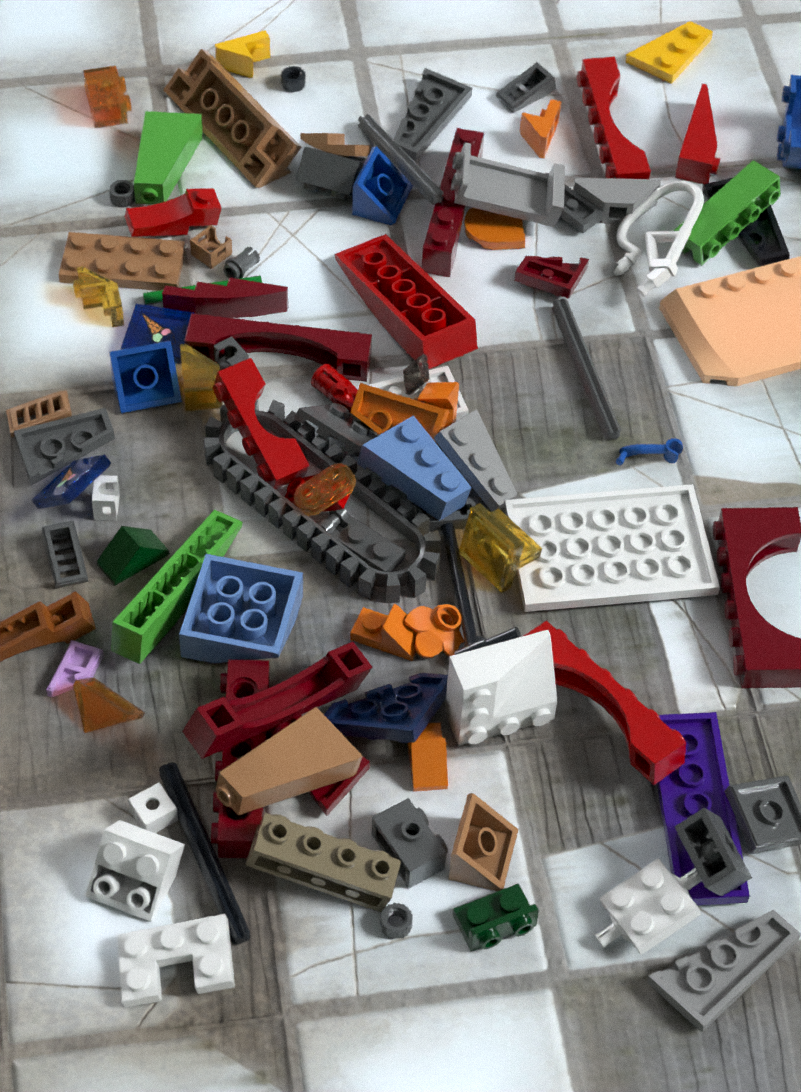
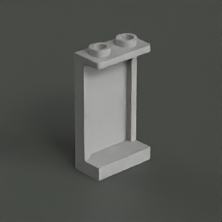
[451,142,565,227]

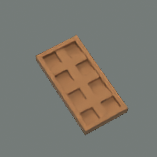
[58,232,186,291]

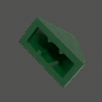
[97,526,170,586]

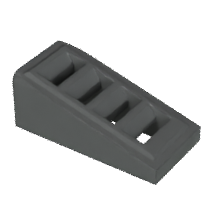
[496,62,556,113]
[42,520,88,588]

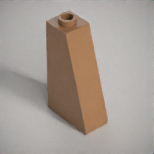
[215,707,362,815]

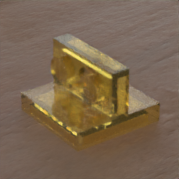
[459,503,543,593]

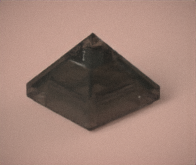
[403,354,431,395]

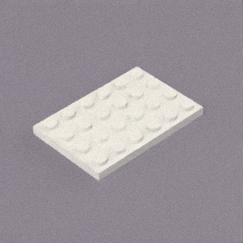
[504,484,720,612]

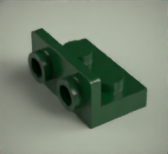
[453,883,539,952]

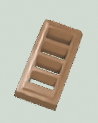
[6,390,72,437]

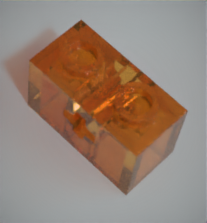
[83,65,132,128]

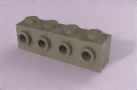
[246,813,401,913]

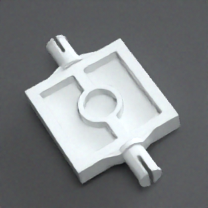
[595,858,702,955]

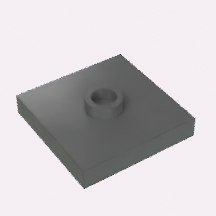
[724,775,801,854]

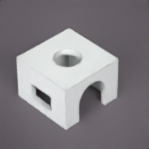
[92,475,120,521]
[128,783,178,833]

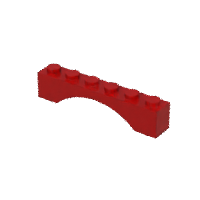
[577,56,651,179]
[522,620,686,785]

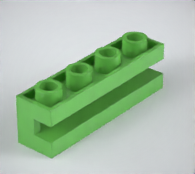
[674,160,781,265]

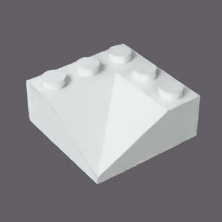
[445,630,557,746]

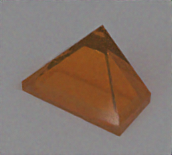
[73,677,145,733]

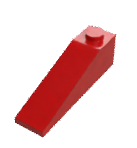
[675,84,720,184]

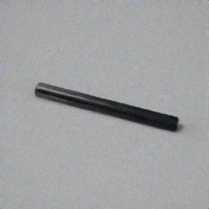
[159,762,250,945]

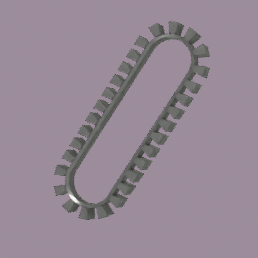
[203,399,441,603]

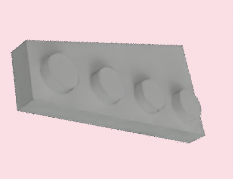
[647,910,801,1032]

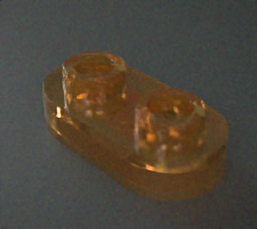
[294,463,356,515]

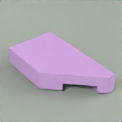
[46,640,104,697]

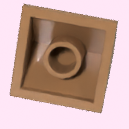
[448,793,519,891]

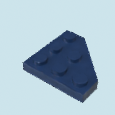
[324,673,448,743]

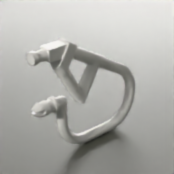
[612,181,704,297]

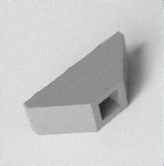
[573,178,661,224]

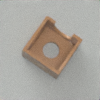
[190,225,232,269]

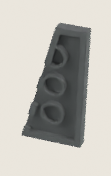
[294,403,377,457]

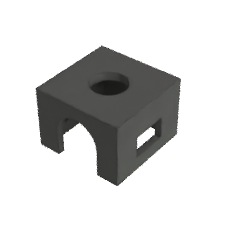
[214,336,249,371]

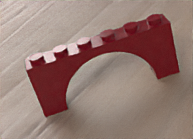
[713,507,801,689]

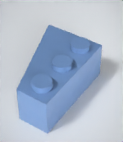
[357,415,472,521]

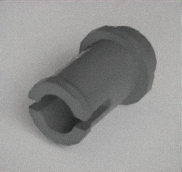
[223,247,260,279]

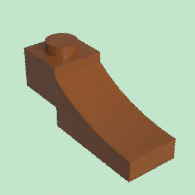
[0,591,96,662]

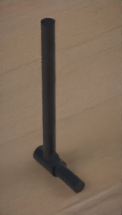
[441,523,521,655]

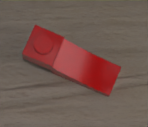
[124,188,222,237]

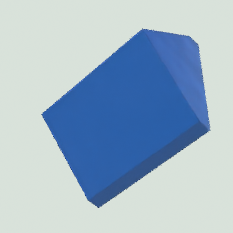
[352,146,413,225]
[109,341,182,413]

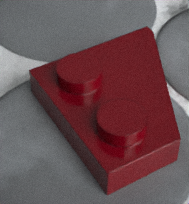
[514,256,589,299]

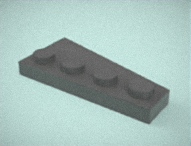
[394,68,473,161]

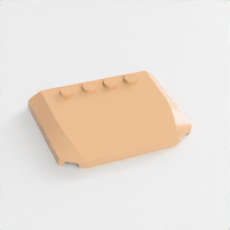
[659,256,801,386]

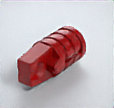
[311,364,358,414]

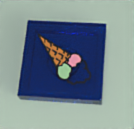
[121,304,195,364]
[32,454,111,509]

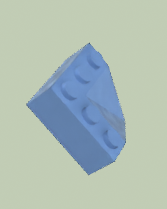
[179,554,303,663]

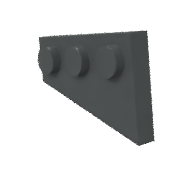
[14,408,115,486]

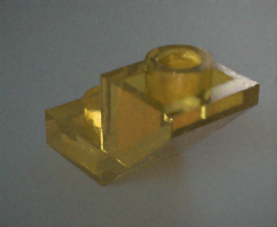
[73,266,124,327]

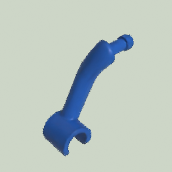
[616,438,683,466]

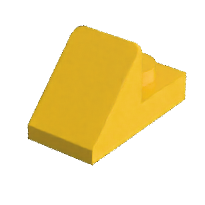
[215,30,270,78]

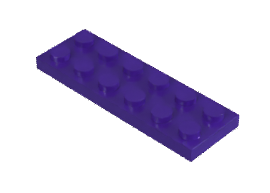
[657,712,750,905]

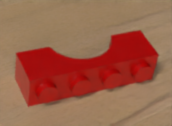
[213,358,310,490]

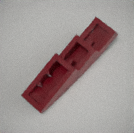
[162,277,288,318]

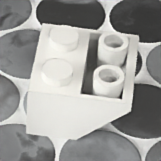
[85,820,185,922]

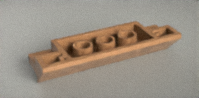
[163,49,302,188]

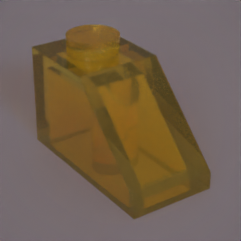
[180,344,223,411]

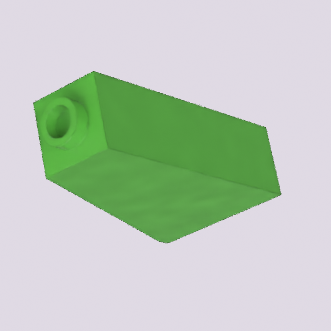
[134,111,203,205]

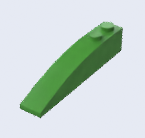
[111,510,243,664]

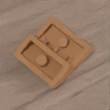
[300,133,372,156]

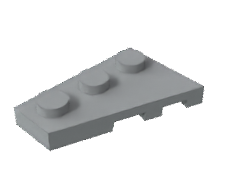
[434,409,517,513]

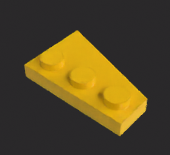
[625,21,713,84]

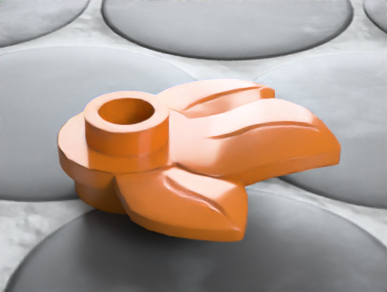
[404,604,464,658]

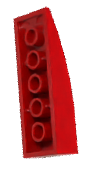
[335,234,478,371]

